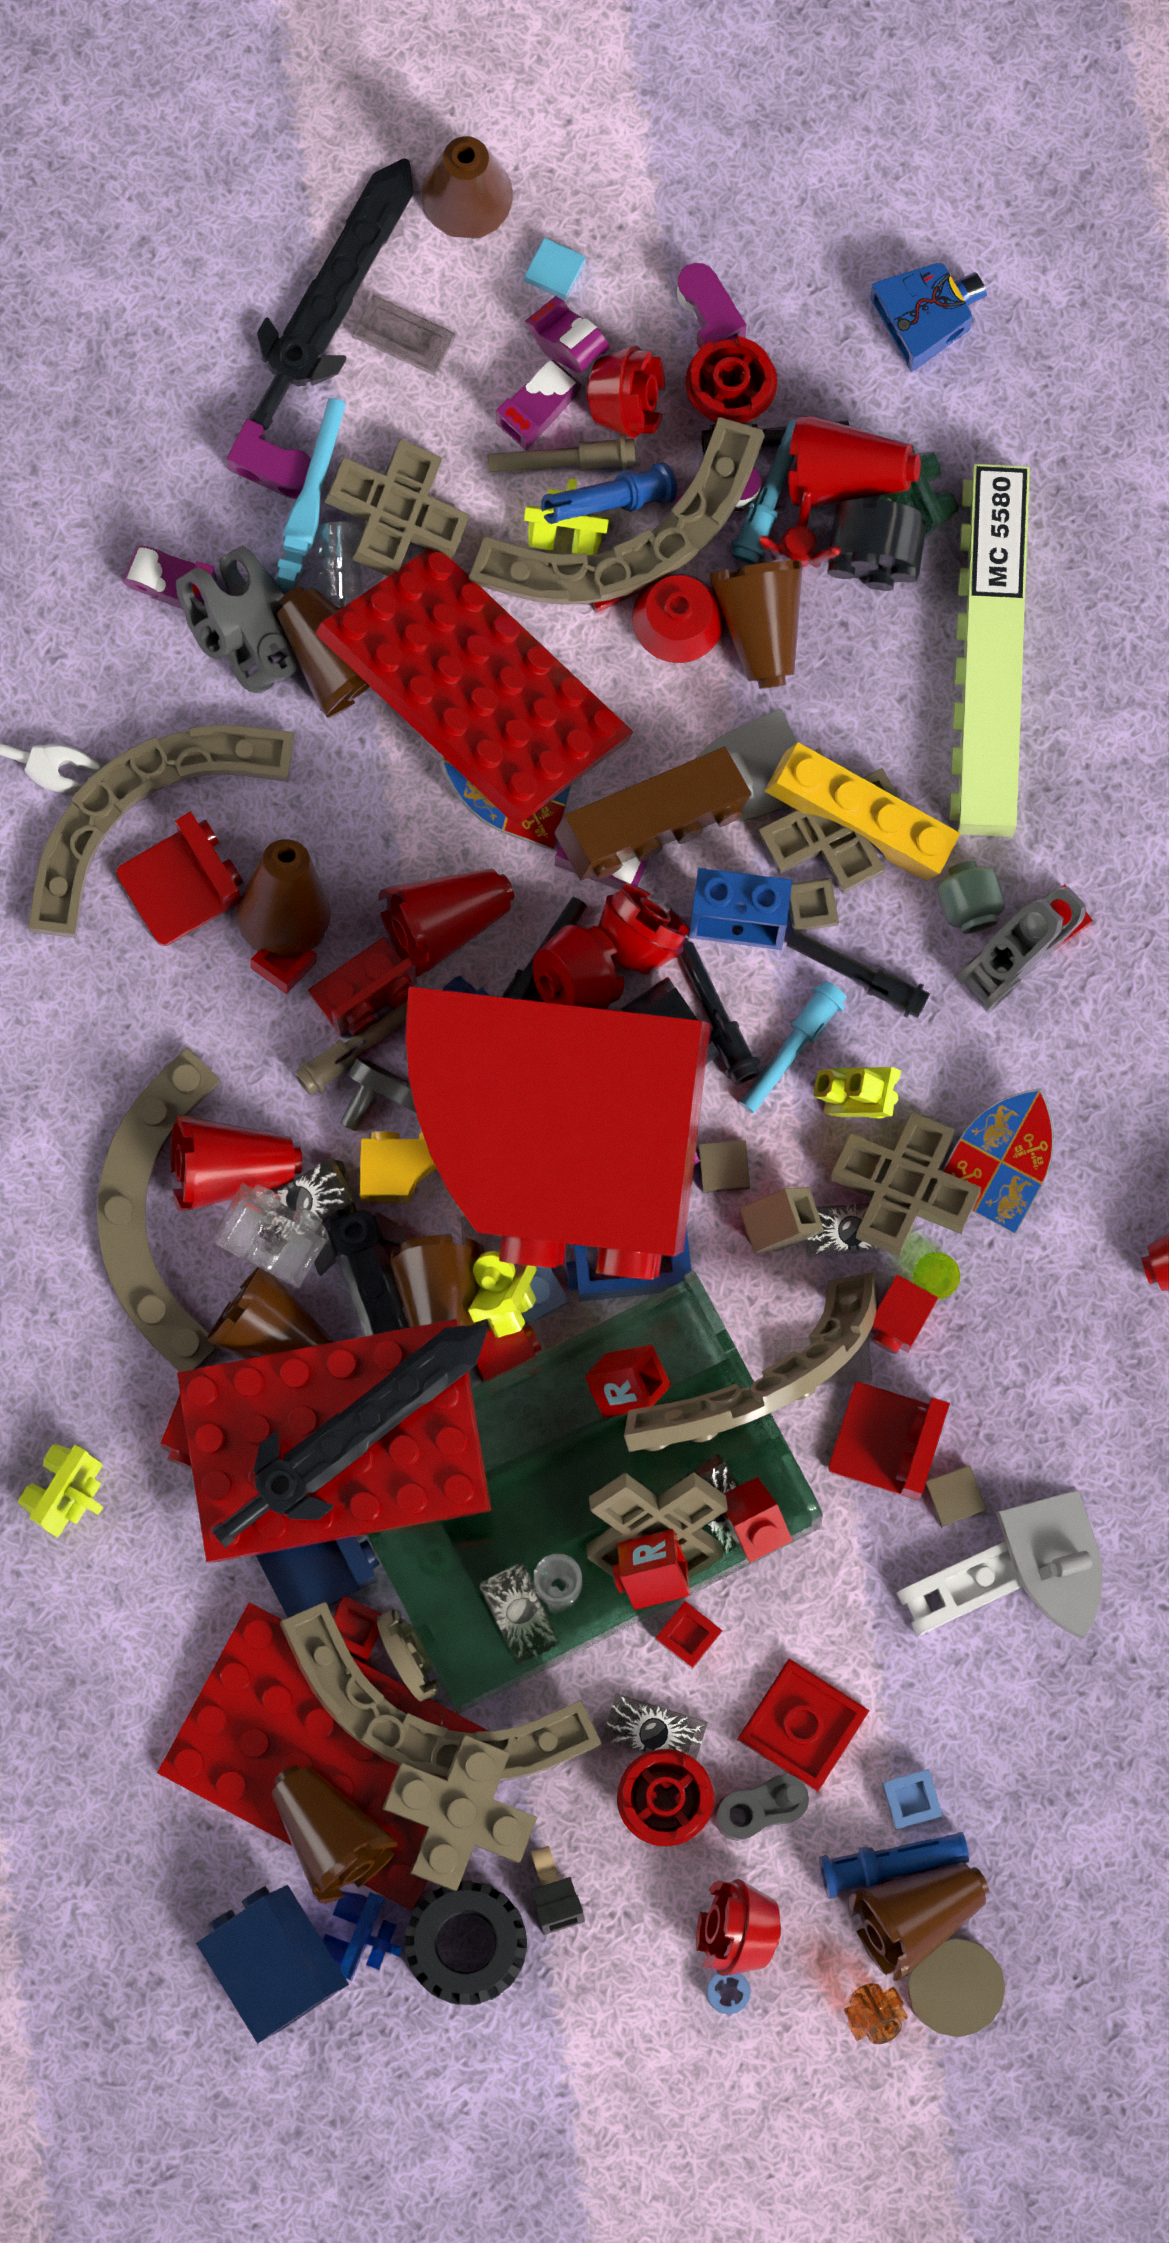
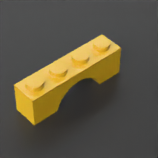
[764,742,961,881]
[360,1131,437,1203]

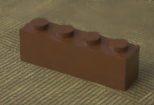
[554,746,752,881]

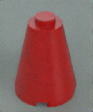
[789,415,921,508]
[378,869,515,977]
[170,1115,303,1211]

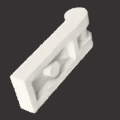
[896,1541,1023,1637]

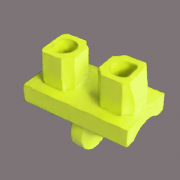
[524,478,610,556]
[813,1067,901,1119]
[468,1251,537,1337]
[18,1444,103,1538]

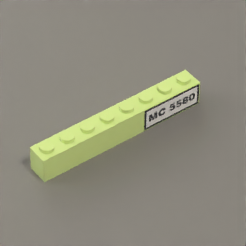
[949,464,1030,837]

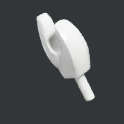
[0,743,102,793]

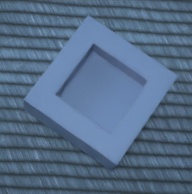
[521,1266,569,1325]
[882,1769,943,1830]

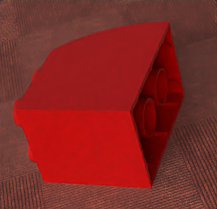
[406,986,711,1280]

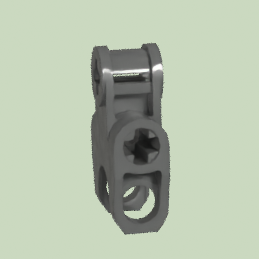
[176,545,298,693]
[956,887,1086,1013]

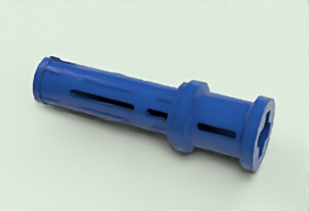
[541,462,677,524]
[819,1832,969,1899]

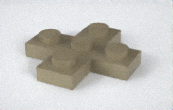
[324,439,470,576]
[758,748,899,894]
[831,1112,981,1257]
[586,1473,727,1579]
[382,1735,538,1891]

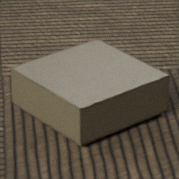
[789,878,839,932]
[698,1140,750,1193]
[925,1465,987,1528]

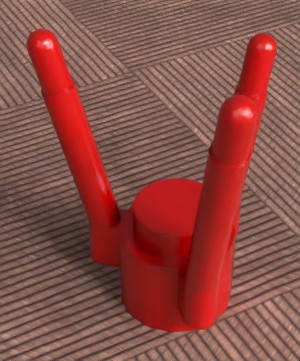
[759,490,840,568]

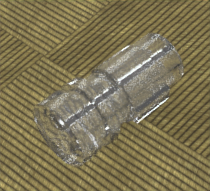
[317,522,364,609]
[534,1554,582,1614]

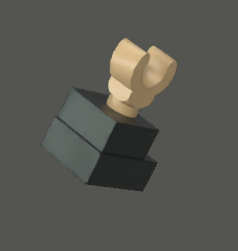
[531,1846,585,1935]

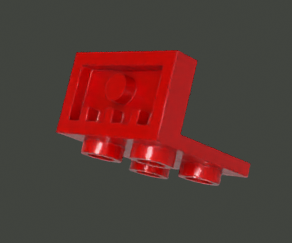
[307,936,417,1038]
[828,1382,950,1501]

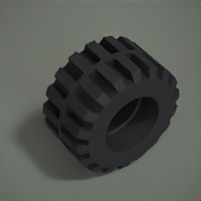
[405,1880,527,2005]

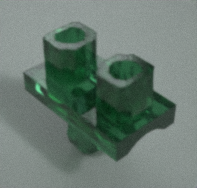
[877,446,959,538]

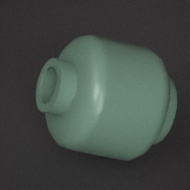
[938,861,1005,934]

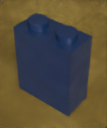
[196,1885,349,2044]

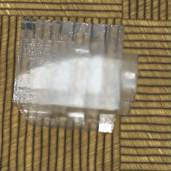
[215,1183,327,1288]

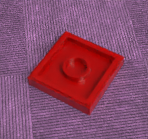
[737,1658,870,1793]

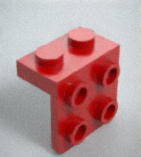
[116,811,243,946]

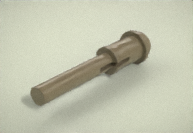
[487,434,636,472]
[294,1000,407,1095]

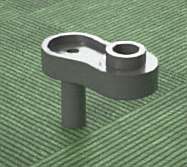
[340,1058,416,1131]
[714,1774,809,1841]

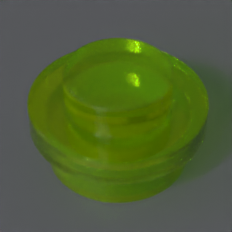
[913,1252,961,1300]

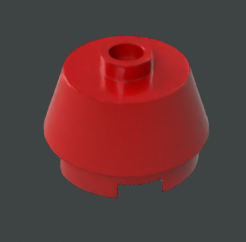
[685,336,778,425]
[586,345,666,438]
[632,574,725,663]
[598,883,690,975]
[533,925,624,1010]
[617,1749,714,1847]
[696,1879,781,1976]

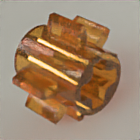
[843,1983,908,2044]

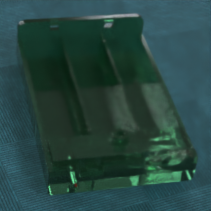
[365,1270,823,1714]

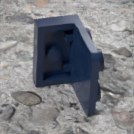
[255,1536,380,1618]

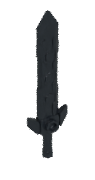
[248,158,414,431]
[313,1160,409,1336]
[211,1324,487,1548]

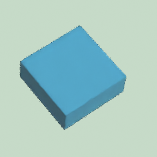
[524,238,586,301]

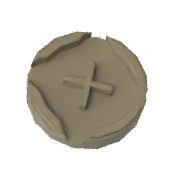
[377,1609,440,1702]
[907,1939,1005,2037]

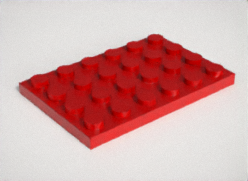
[315,549,633,826]
[177,1319,491,1563]
[157,1602,489,1911]

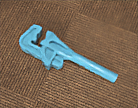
[277,398,346,594]

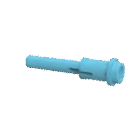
[730,420,796,565]
[739,981,847,1114]

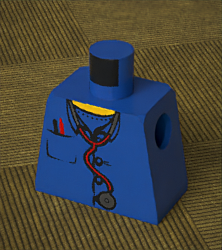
[870,263,987,372]

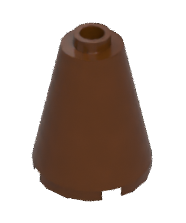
[422,136,513,239]
[709,560,803,689]
[277,585,373,718]
[237,839,331,958]
[390,1235,485,1328]
[207,1264,335,1359]
[271,1765,398,1904]
[849,1862,989,1981]

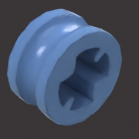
[706,1973,751,2015]

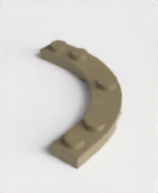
[468,417,765,605]
[28,725,295,938]
[97,1047,221,1372]
[624,1272,879,1452]
[280,1602,602,1782]

